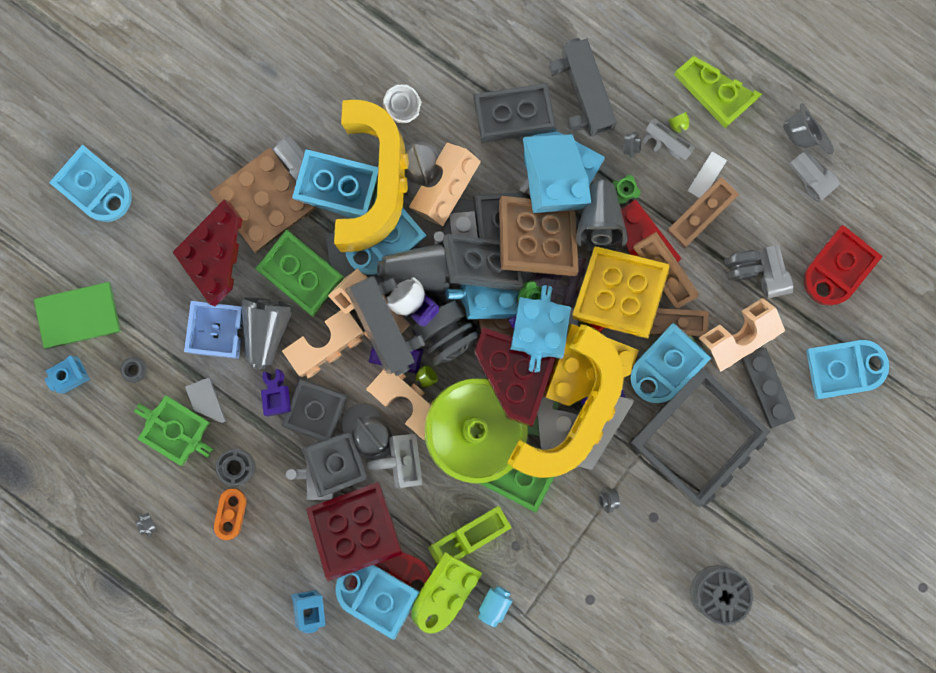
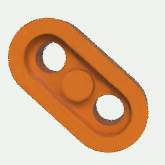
[214,488,247,540]

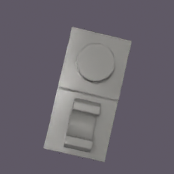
[643,119,695,160]

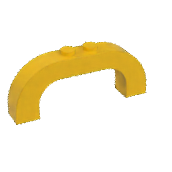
[334,100,409,252]
[507,324,623,478]

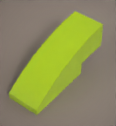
[427,506,512,565]

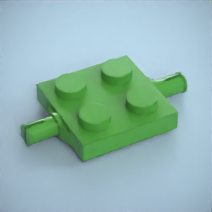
[134,395,214,466]

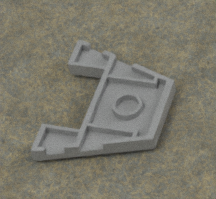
[537,397,634,470]

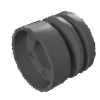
[411,300,480,367]
[690,565,753,625]

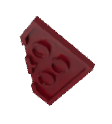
[173,199,243,307]
[474,327,555,427]

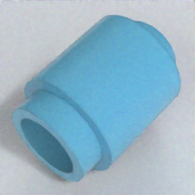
[478,586,513,627]

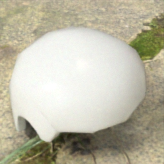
[383,85,421,123]
[386,277,424,316]

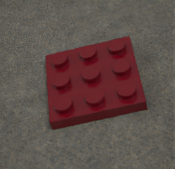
[306,482,403,582]

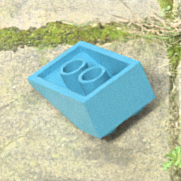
[523,134,591,213]
[292,149,379,218]

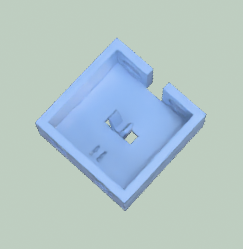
[184,301,243,359]

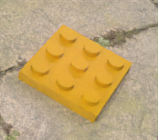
[572,246,670,338]

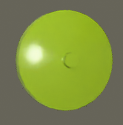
[424,379,528,483]

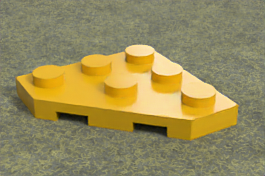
[543,324,639,406]

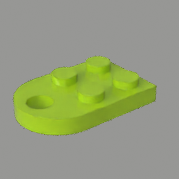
[411,552,483,634]

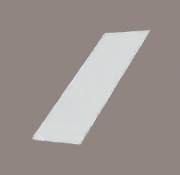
[688,151,727,198]

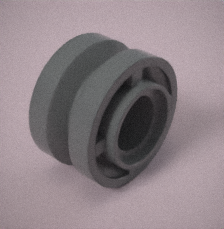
[724,250,764,281]
[216,449,256,486]

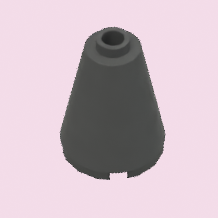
[576,179,628,252]
[377,243,449,295]
[241,297,293,369]

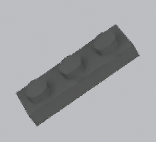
[741,348,796,428]

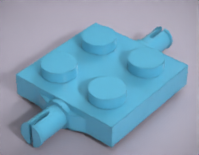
[445,284,519,319]
[511,285,571,372]

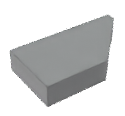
[185,378,227,423]

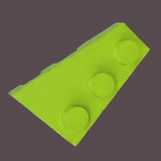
[674,56,762,128]

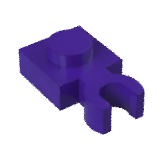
[261,369,291,417]

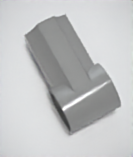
[273,136,304,182]
[788,149,840,202]
[758,245,793,299]

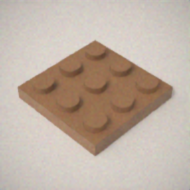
[209,148,316,253]
[499,196,578,276]

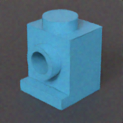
[45,355,90,394]
[291,590,325,633]

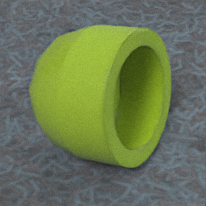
[668,112,690,133]
[415,365,438,388]

